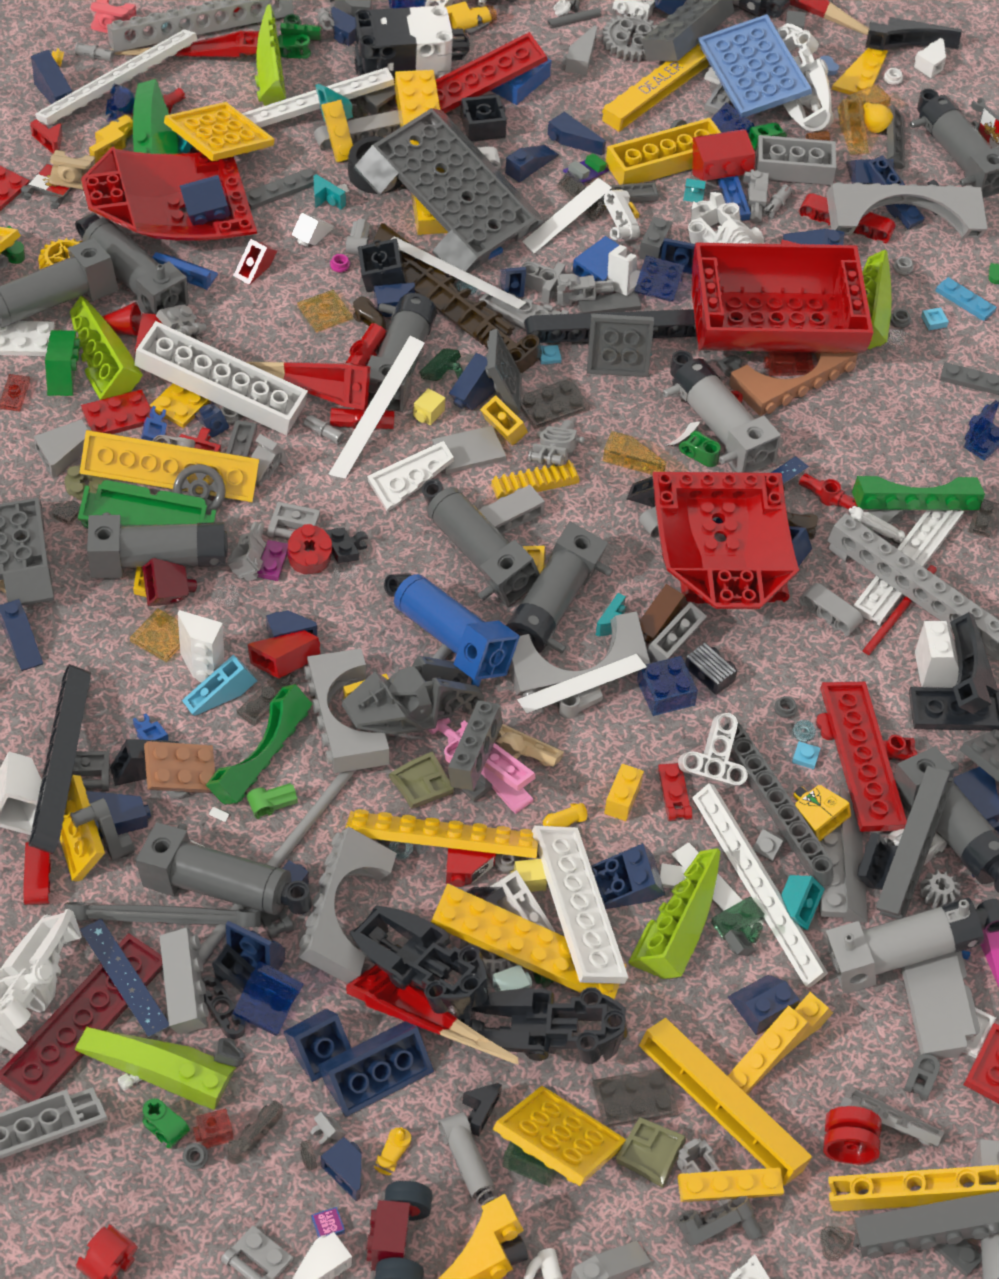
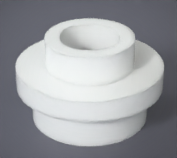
[553,0,571,16]
[884,68,903,85]

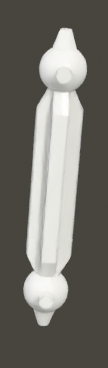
[849,506,906,544]

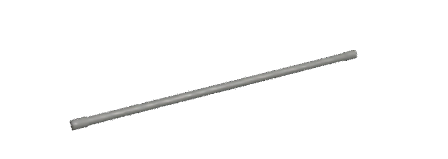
[198,644,453,964]

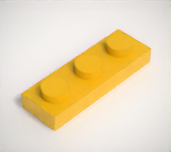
[321,100,353,162]

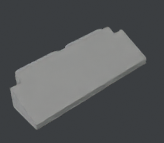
[901,951,980,1058]

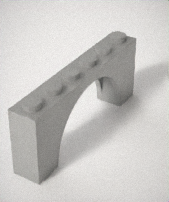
[509,611,650,697]
[304,648,389,773]
[298,827,397,983]

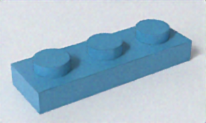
[935,277,997,321]

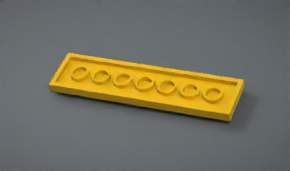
[79,430,260,502]
[345,809,538,858]
[431,883,626,999]

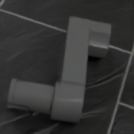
[70,798,135,861]
[676,1196,763,1246]

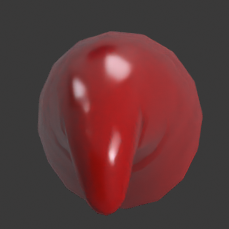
[102,302,142,336]

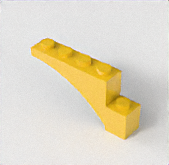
[728,992,833,1095]
[438,1194,524,1279]

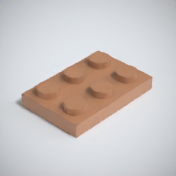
[144,741,215,793]

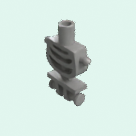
[528,420,585,466]

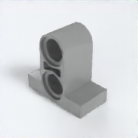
[521,262,565,303]
[251,434,288,486]

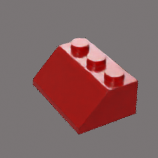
[693,129,755,181]

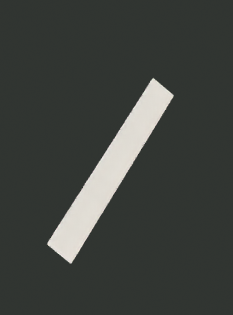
[390,237,526,309]
[329,336,425,478]

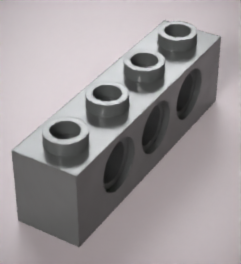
[448,700,503,791]

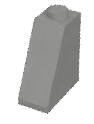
[34,419,92,478]

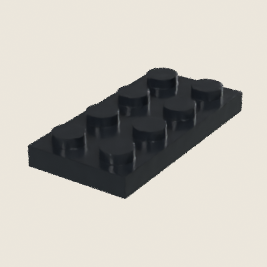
[909,687,999,731]

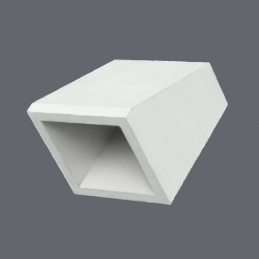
[915,621,959,688]
[0,752,42,835]

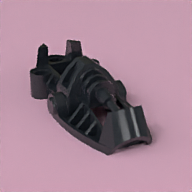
[350,905,489,1019]
[459,987,628,1064]

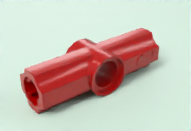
[346,323,386,366]
[330,407,395,430]

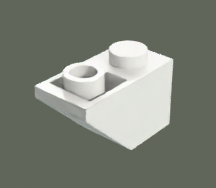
[914,38,946,78]

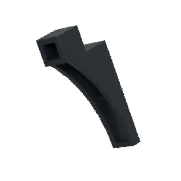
[865,17,962,51]
[950,612,999,714]

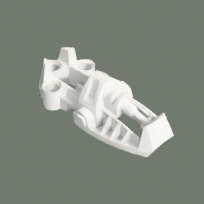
[777,23,834,132]
[688,192,765,244]
[0,909,82,1055]

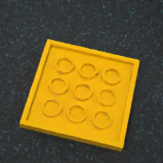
[164,102,275,161]
[493,1086,626,1186]

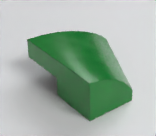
[280,23,322,41]

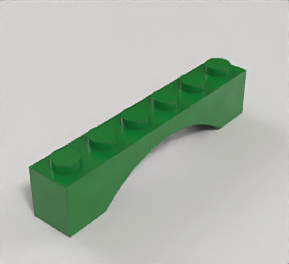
[852,476,985,510]
[206,684,313,805]

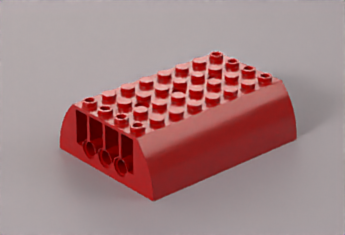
[691,242,874,353]

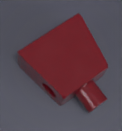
[142,558,197,606]

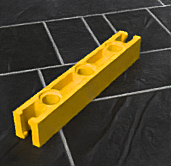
[828,1165,999,1211]

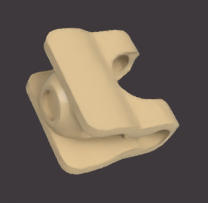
[49,150,95,189]

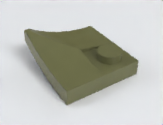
[389,751,454,809]
[616,1117,686,1188]

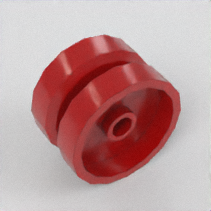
[823,1106,882,1165]

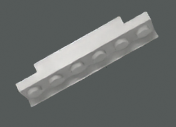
[820,787,868,923]
[0,1087,108,1159]

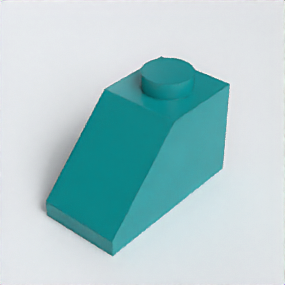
[315,84,353,122]
[781,875,825,930]

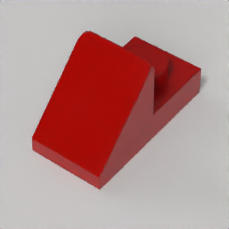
[30,119,63,154]

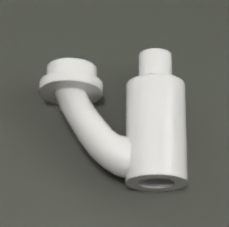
[524,1248,563,1279]

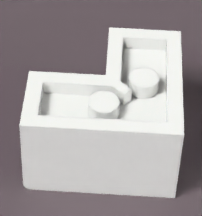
[607,245,649,296]

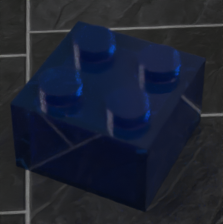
[637,656,698,716]

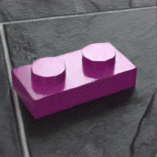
[257,540,288,581]

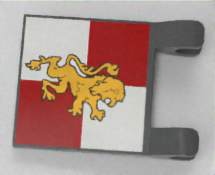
[971,97,999,148]
[21,163,73,209]

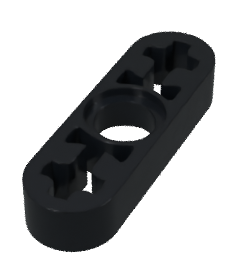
[202,976,246,1039]

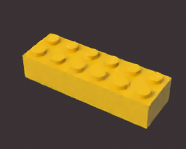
[605,118,721,185]

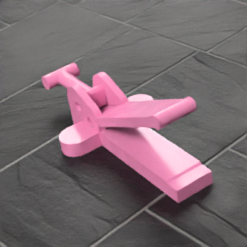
[428,718,535,814]

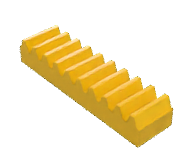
[491,460,580,500]

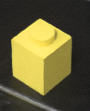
[413,388,446,425]
[510,859,547,892]

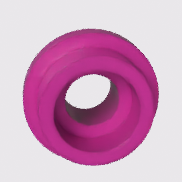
[330,254,350,272]

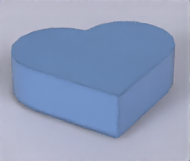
[820,55,839,75]

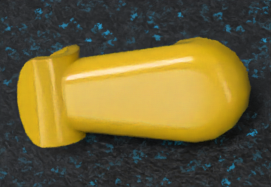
[542,803,587,827]
[374,1127,411,1175]

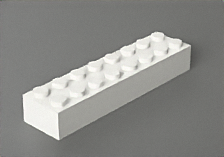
[135,321,308,436]

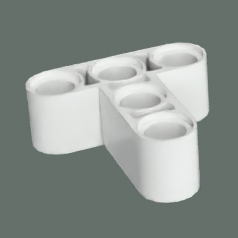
[678,713,748,786]

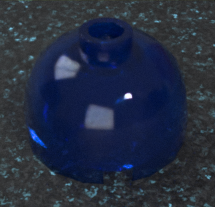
[106,83,135,122]

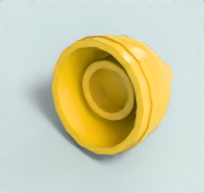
[864,102,893,133]

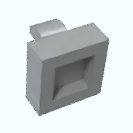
[311,1112,347,1145]

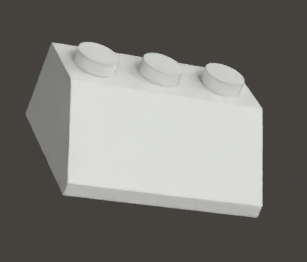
[178,610,225,683]

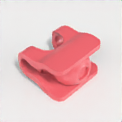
[91,0,136,35]

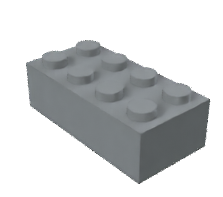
[756,135,836,185]

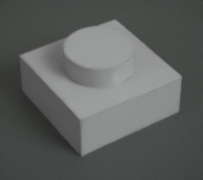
[753,828,786,861]

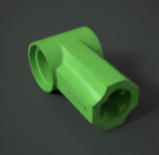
[246,783,298,819]

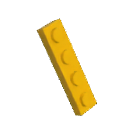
[677,1168,784,1202]

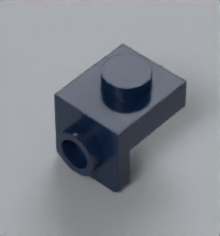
[195,404,229,438]

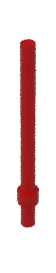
[862,565,937,656]

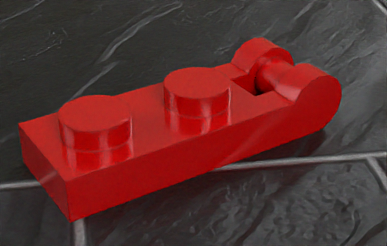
[658,763,692,821]

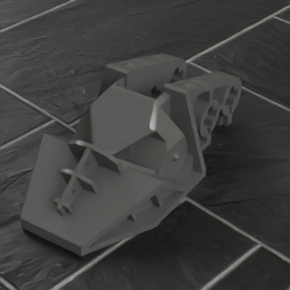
[342,656,484,735]

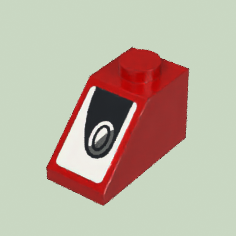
[446,848,496,887]

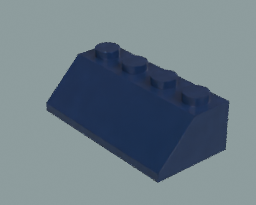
[318,1021,434,1117]

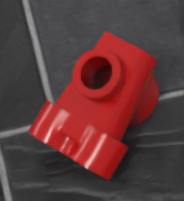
[883,735,918,760]

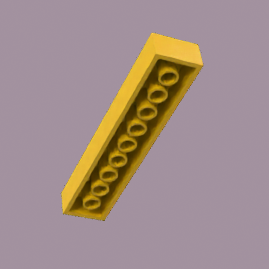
[395,70,448,235]

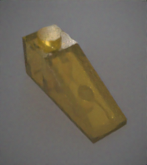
[837,98,869,155]
[603,431,667,475]

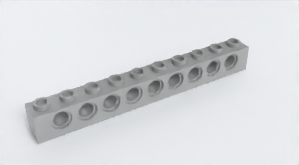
[107,0,294,52]
[828,513,999,661]

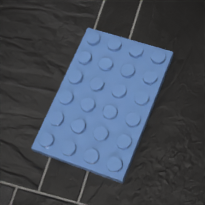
[698,14,812,118]

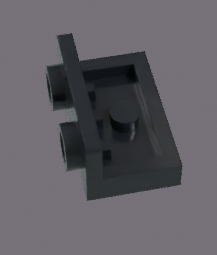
[858,833,898,890]

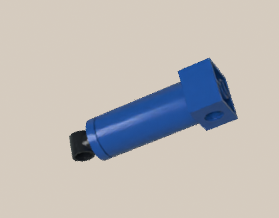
[384,573,520,687]

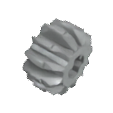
[920,869,961,909]

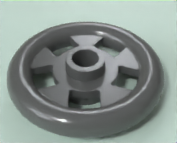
[173,464,226,515]

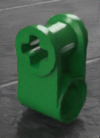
[278,34,311,59]
[679,431,720,467]
[142,1098,190,1149]

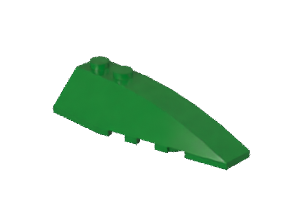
[133,79,179,154]

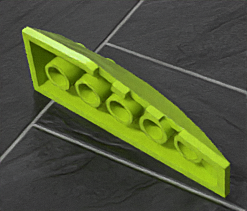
[255,4,287,106]
[862,249,892,349]
[69,296,143,400]
[628,848,721,979]
[75,1027,236,1110]

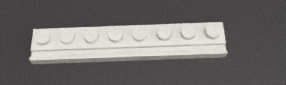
[853,510,964,626]

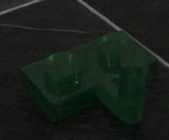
[419,348,463,381]
[711,896,765,943]

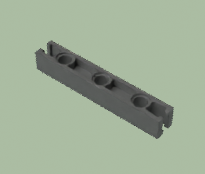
[876,766,954,920]

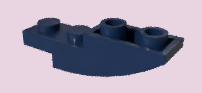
[867,155,925,230]

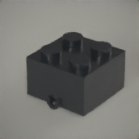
[460,94,507,141]
[358,238,406,292]

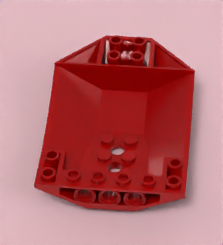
[81,146,257,241]
[652,472,800,609]

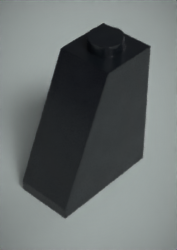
[110,739,179,786]

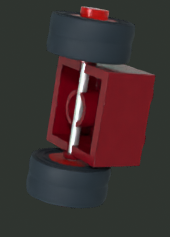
[366,1181,433,1279]

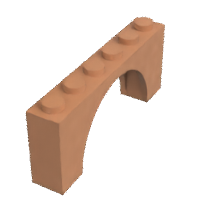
[729,352,858,416]

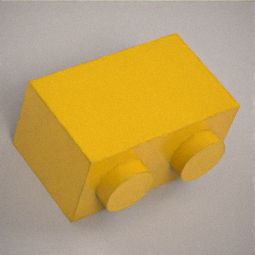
[480,395,528,445]
[604,764,644,821]

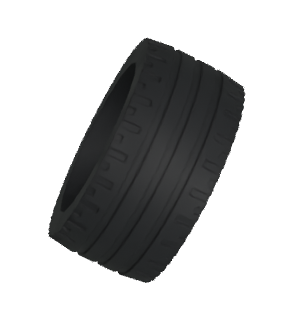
[348,136,403,194]

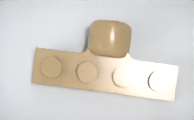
[495,724,564,767]

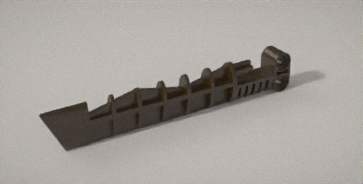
[372,223,542,373]

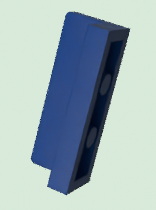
[152,252,218,290]

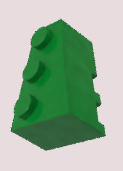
[45,330,81,396]

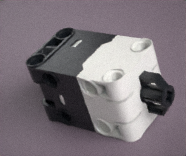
[355,5,470,85]

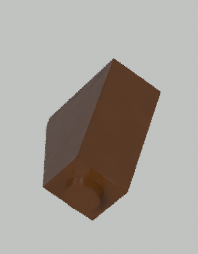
[639,584,688,643]

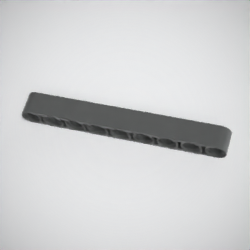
[723,723,834,886]

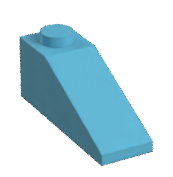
[182,654,258,716]

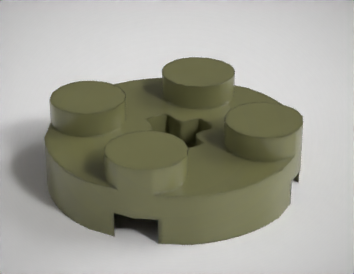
[64,465,108,501]

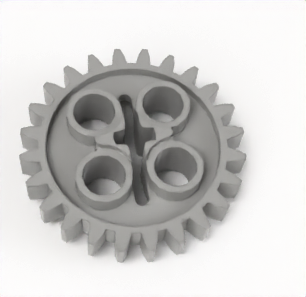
[602,13,658,62]

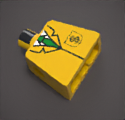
[793,785,851,842]

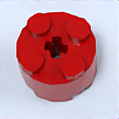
[287,524,332,574]
[76,1224,138,1279]

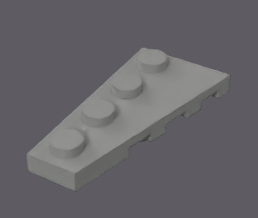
[479,293,569,329]
[840,1087,945,1146]

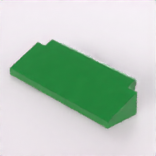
[78,480,216,525]

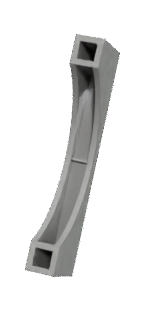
[826,182,988,238]

